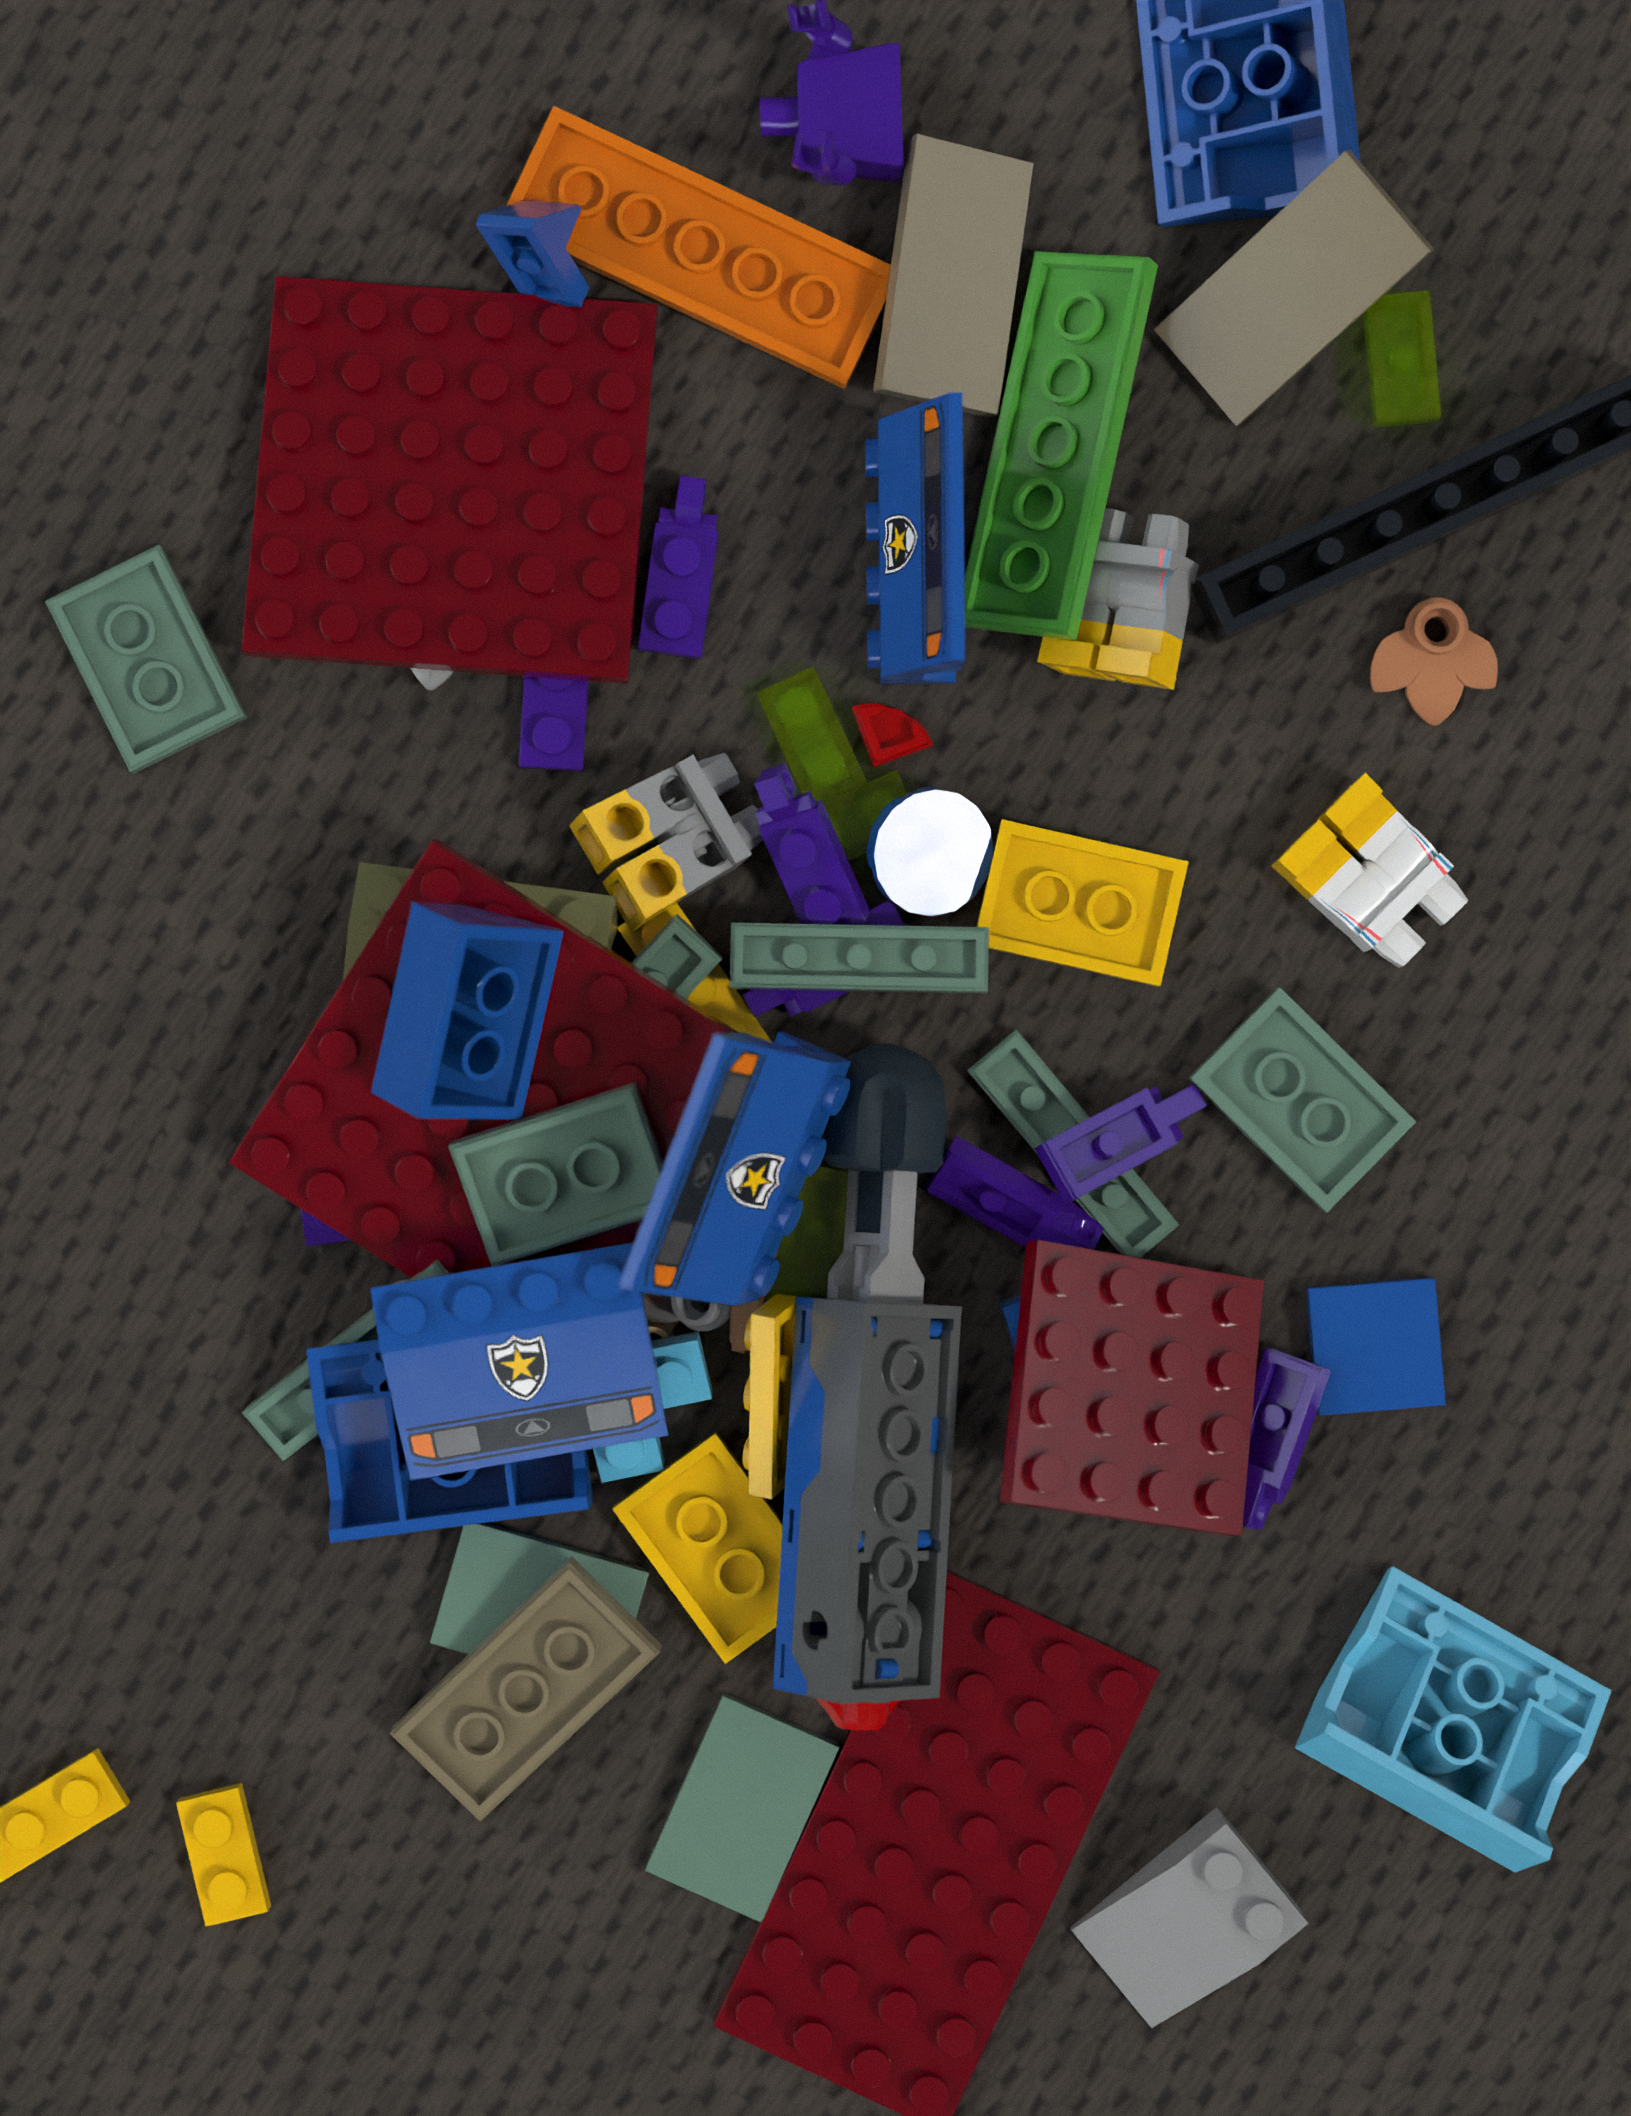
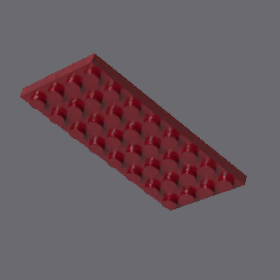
[713,1569,1160,2116]

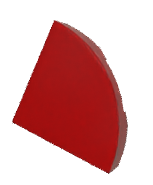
[852,703,933,768]

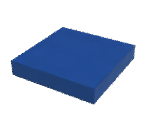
[1305,1277,1446,1416]

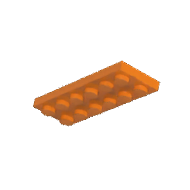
[506,106,891,390]

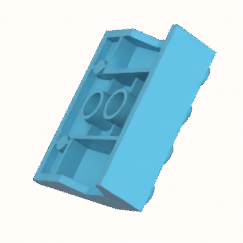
[1295,1566,1612,1873]

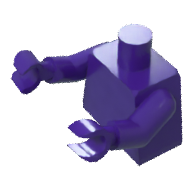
[760,0,903,186]

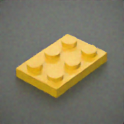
[976,819,1189,987]
[612,1431,783,1664]

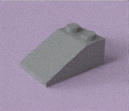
[1070,1807,1308,2028]

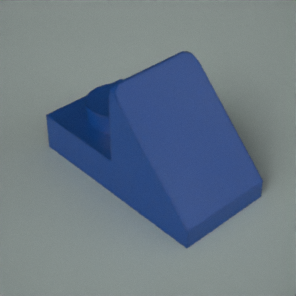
[475,201,589,308]

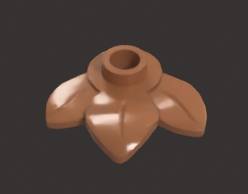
[1369,598,1498,726]

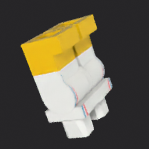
[1271,773,1468,968]

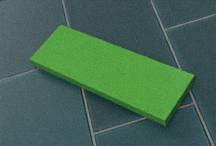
[964,251,1158,641]

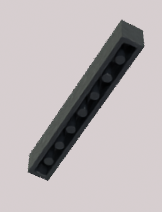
[1191,375,1631,645]

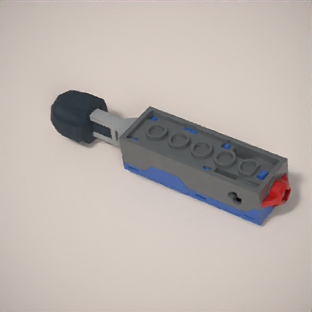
[773,1043,962,1731]

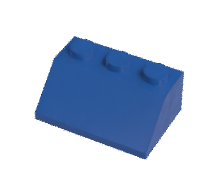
[371,902,564,1120]

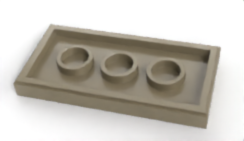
[873,134,1034,418]
[1154,150,1434,426]
[390,1556,662,1821]

